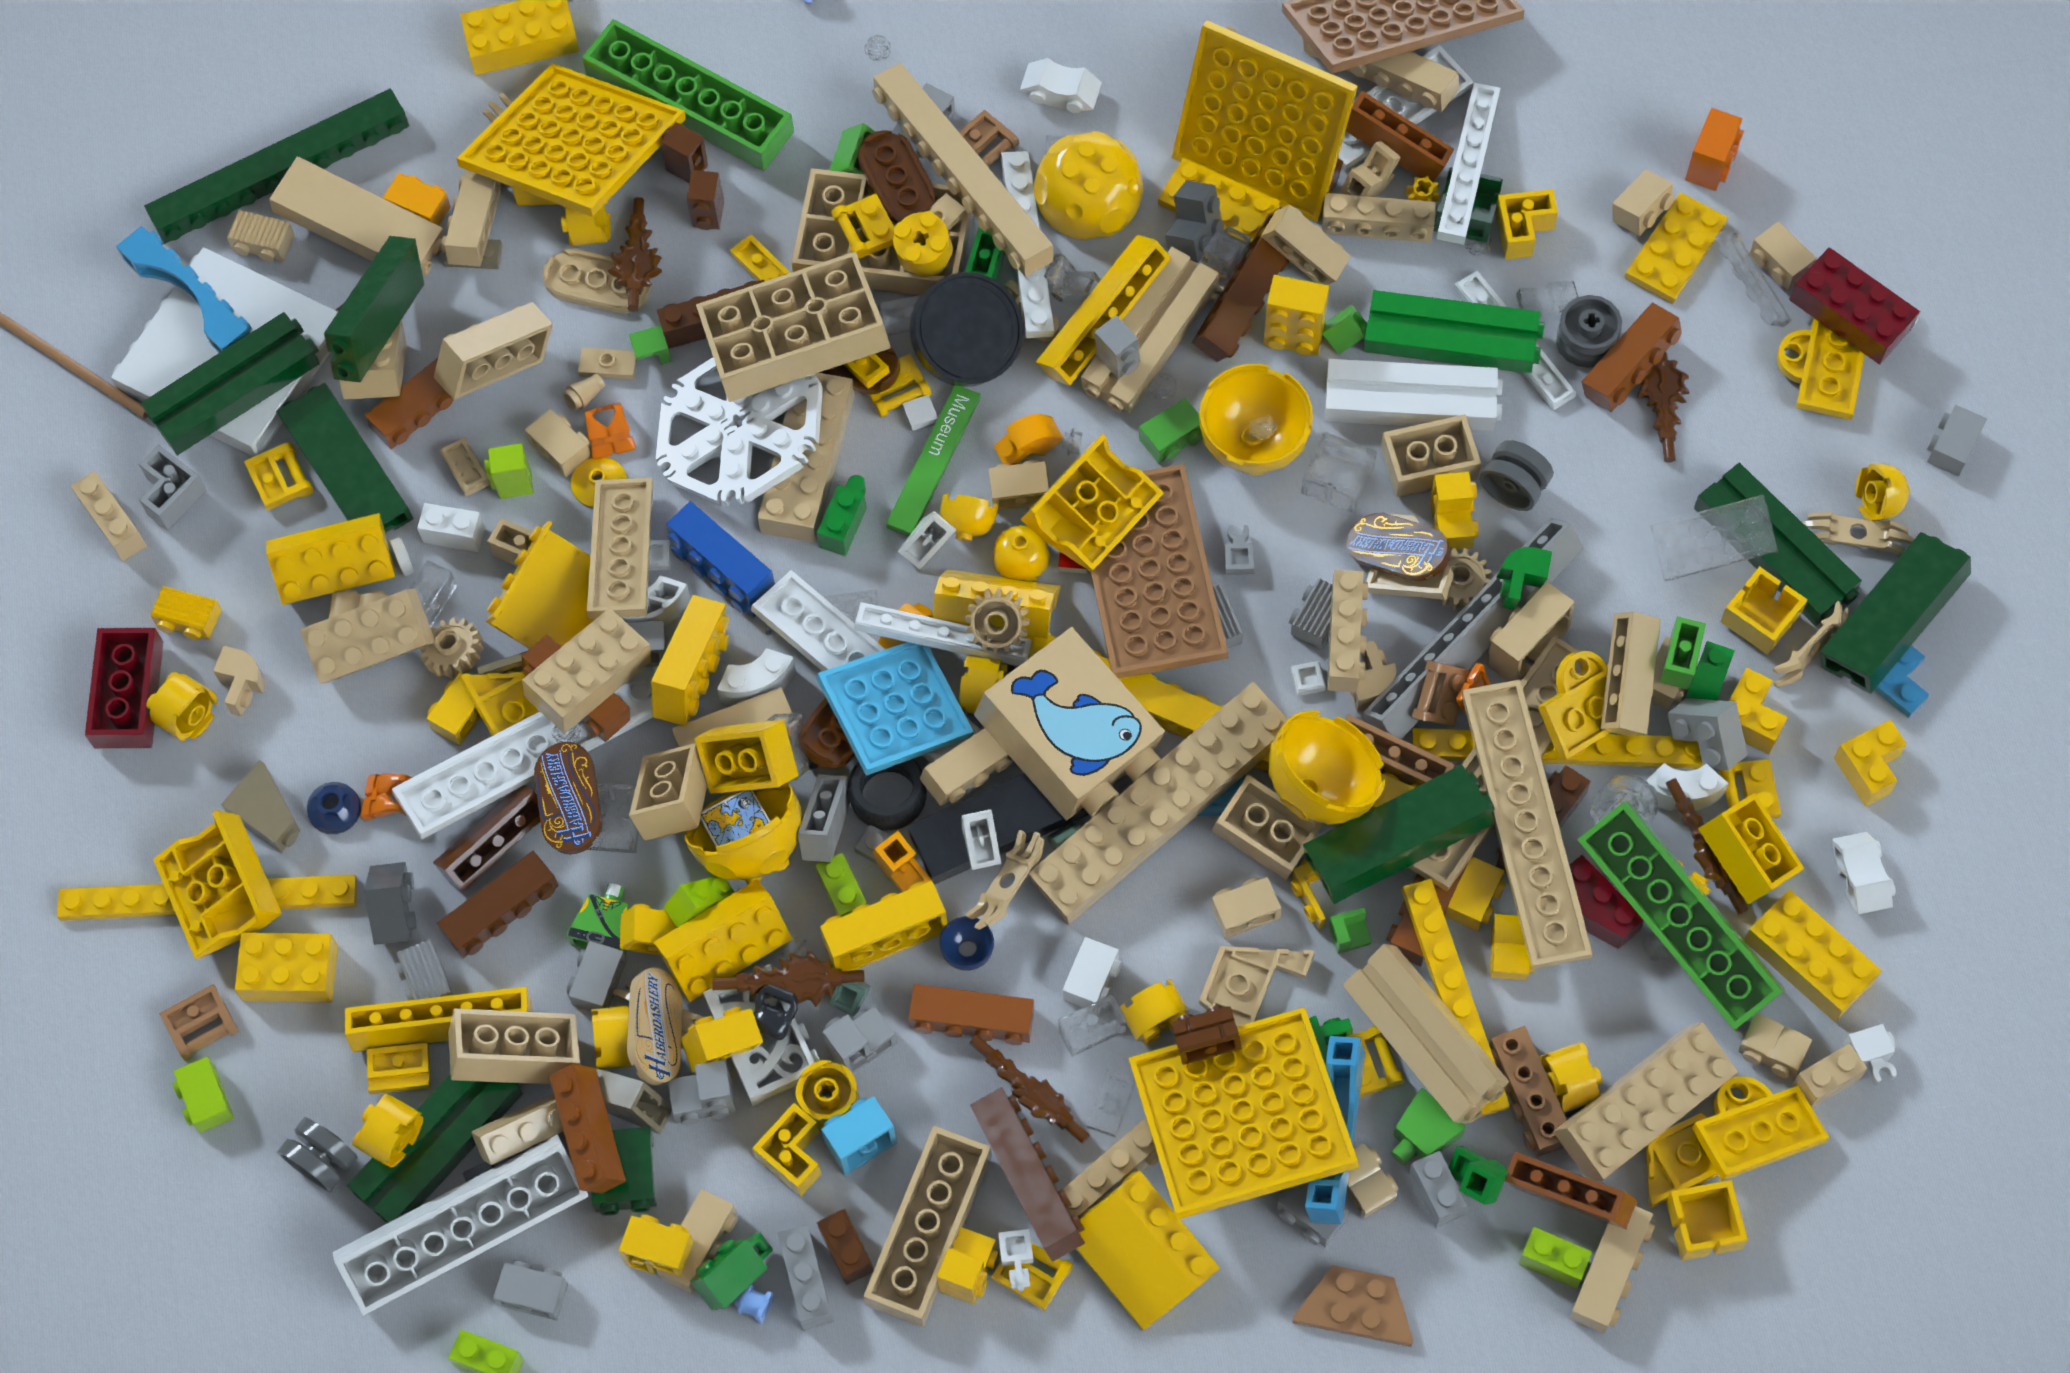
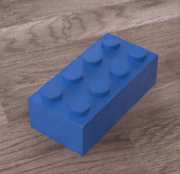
[666,501,775,618]

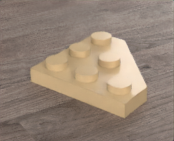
[1366,514,1454,600]

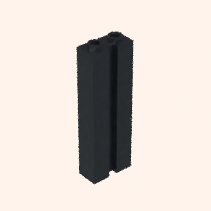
[908,773,1089,885]

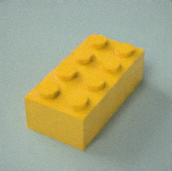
[460,0,580,76]
[266,513,395,605]
[651,595,730,726]
[654,879,792,1002]
[820,881,947,971]
[1744,889,1882,1023]

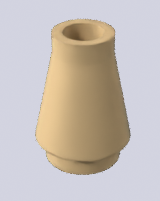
[562,374,605,411]

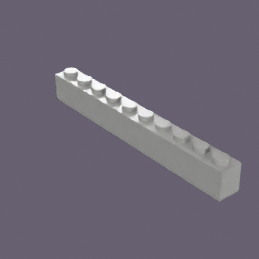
[1363,518,1584,739]

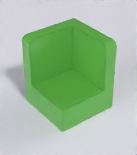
[1322,304,1367,354]
[629,325,672,365]
[1328,907,1372,954]

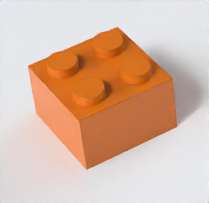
[1685,107,1744,191]

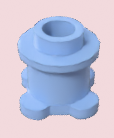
[734,1285,774,1325]

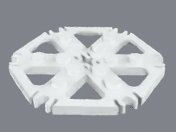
[656,358,823,506]

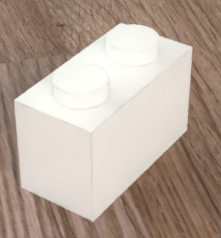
[417,503,485,552]
[1062,937,1122,1012]

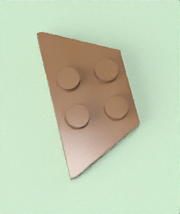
[1292,1265,1413,1347]

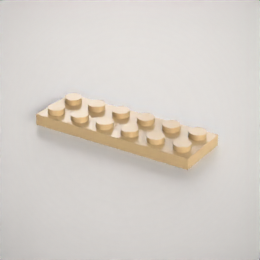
[587,478,653,619]

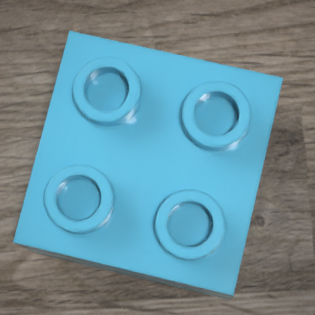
[821,1096,897,1176]

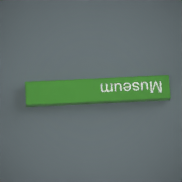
[886,385,981,536]

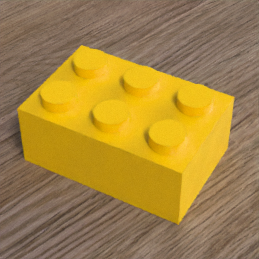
[1263,275,1329,356]
[694,719,799,794]
[1698,793,1805,905]
[235,933,338,1002]

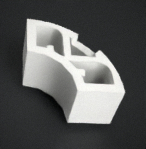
[1020,58,1102,114]
[621,575,691,626]
[717,648,796,706]
[1639,763,1729,811]
[1832,832,1896,915]

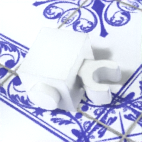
[1843,1024,1897,1085]

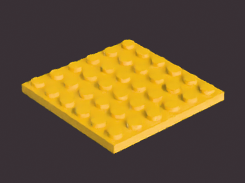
[1171,20,1358,222]
[457,63,686,217]
[1128,1007,1359,1220]

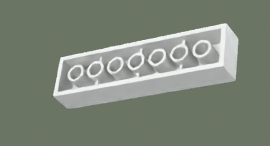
[332,1135,589,1316]

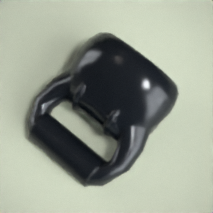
[753,984,798,1040]

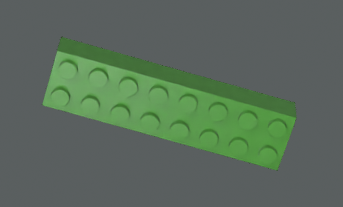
[582,19,794,171]
[1577,801,1785,1030]

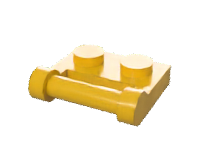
[831,194,894,259]
[868,354,932,418]
[244,442,314,511]
[1718,759,1781,819]
[1346,1026,1405,1098]
[991,1242,1074,1312]

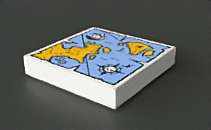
[700,790,770,847]

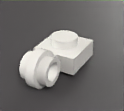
[998,1229,1033,1291]

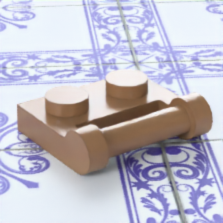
[959,109,1020,167]
[1411,660,1470,727]
[159,984,239,1061]

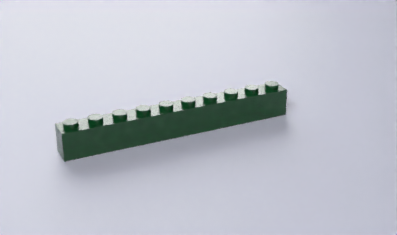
[144,88,410,244]

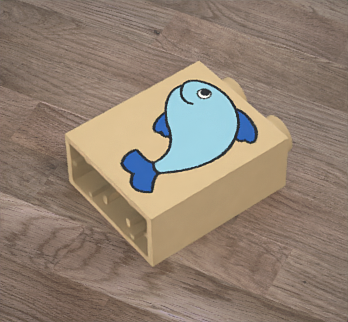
[974,627,1166,821]

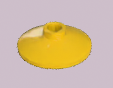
[571,457,627,508]

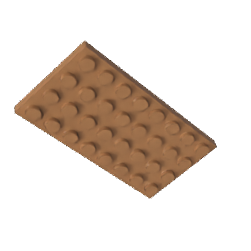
[1282,0,1524,74]
[1091,464,1228,679]

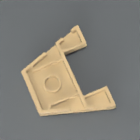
[1199,946,1315,1026]

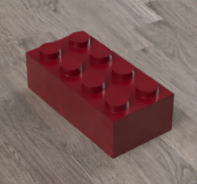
[1789,247,1921,365]
[85,628,164,749]

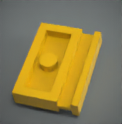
[367,1043,431,1095]

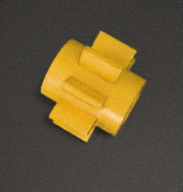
[1406,176,1440,202]

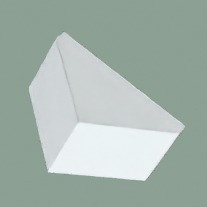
[898,511,956,569]
[962,809,1001,870]

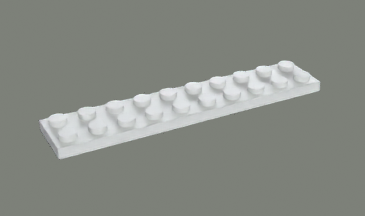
[751,570,981,794]
[392,666,658,839]

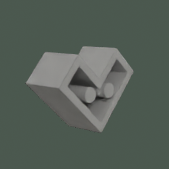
[139,444,207,530]
[1667,698,1748,771]
[822,1006,897,1074]
[668,1060,736,1125]

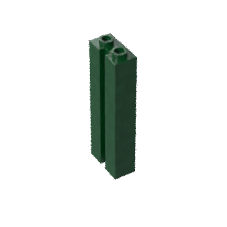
[324,236,424,383]
[141,312,320,456]
[276,382,414,532]
[1694,462,1862,627]
[1820,532,1971,694]
[1303,764,1495,904]
[346,1073,523,1223]

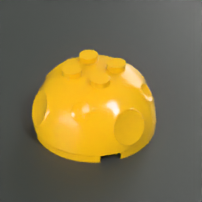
[1034,131,1143,241]
[1199,364,1313,475]
[1269,710,1386,825]
[684,783,802,885]

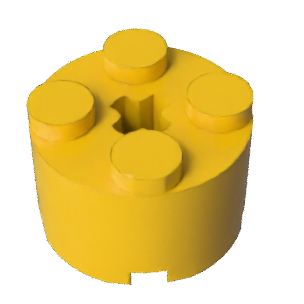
[561,201,611,246]
[893,211,953,277]
[959,655,1009,714]
[146,672,218,741]
[1119,979,1190,1046]
[591,1006,633,1070]
[1539,1042,1602,1113]
[795,1060,859,1130]
[352,1094,423,1168]

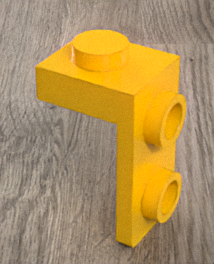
[1290,860,1325,930]

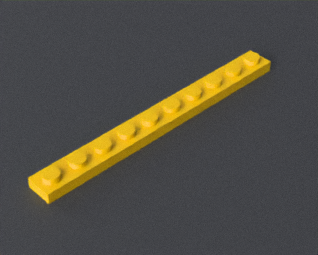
[1412,728,1703,769]
[57,874,358,921]

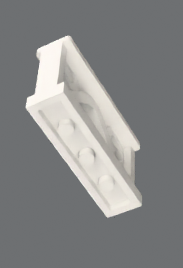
[703,964,820,1107]

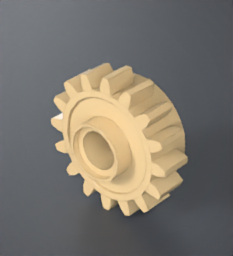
[1440,548,1492,611]
[965,587,1030,653]
[420,617,484,678]

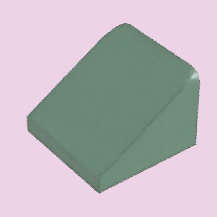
[1047,823,1081,850]
[828,982,871,1016]

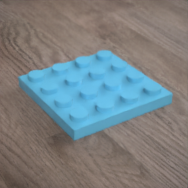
[817,642,974,776]

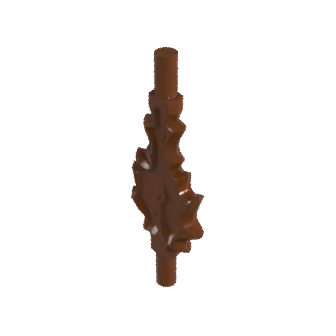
[607,197,662,312]
[1637,352,1690,463]
[1665,777,1749,915]
[712,951,864,1007]
[969,1035,1090,1144]

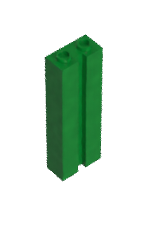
[1364,290,1545,373]

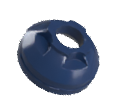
[307,782,361,834]
[939,916,994,971]

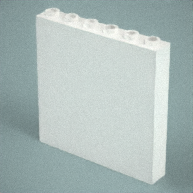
[111,247,338,457]

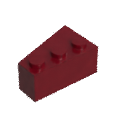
[1569,854,1644,949]

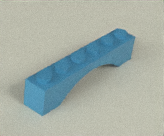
[116,226,252,353]
[1305,1036,1365,1225]

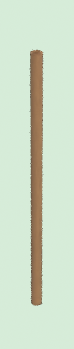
[0,312,148,419]

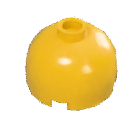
[1855,463,1910,521]
[940,494,998,542]
[992,525,1050,581]

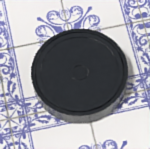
[910,272,1024,387]

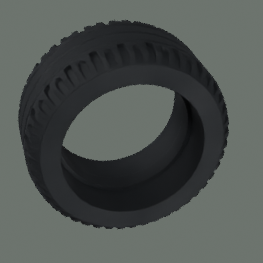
[848,759,927,831]

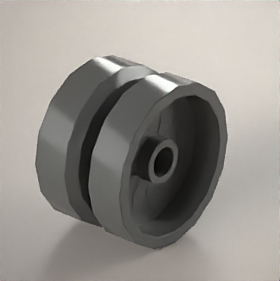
[1556,295,1622,368]
[1479,440,1554,511]
[277,1117,358,1192]

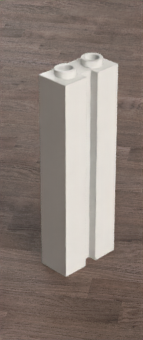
[1325,359,1503,431]

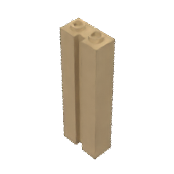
[269,156,444,277]
[1081,247,1219,415]
[1342,944,1509,1123]

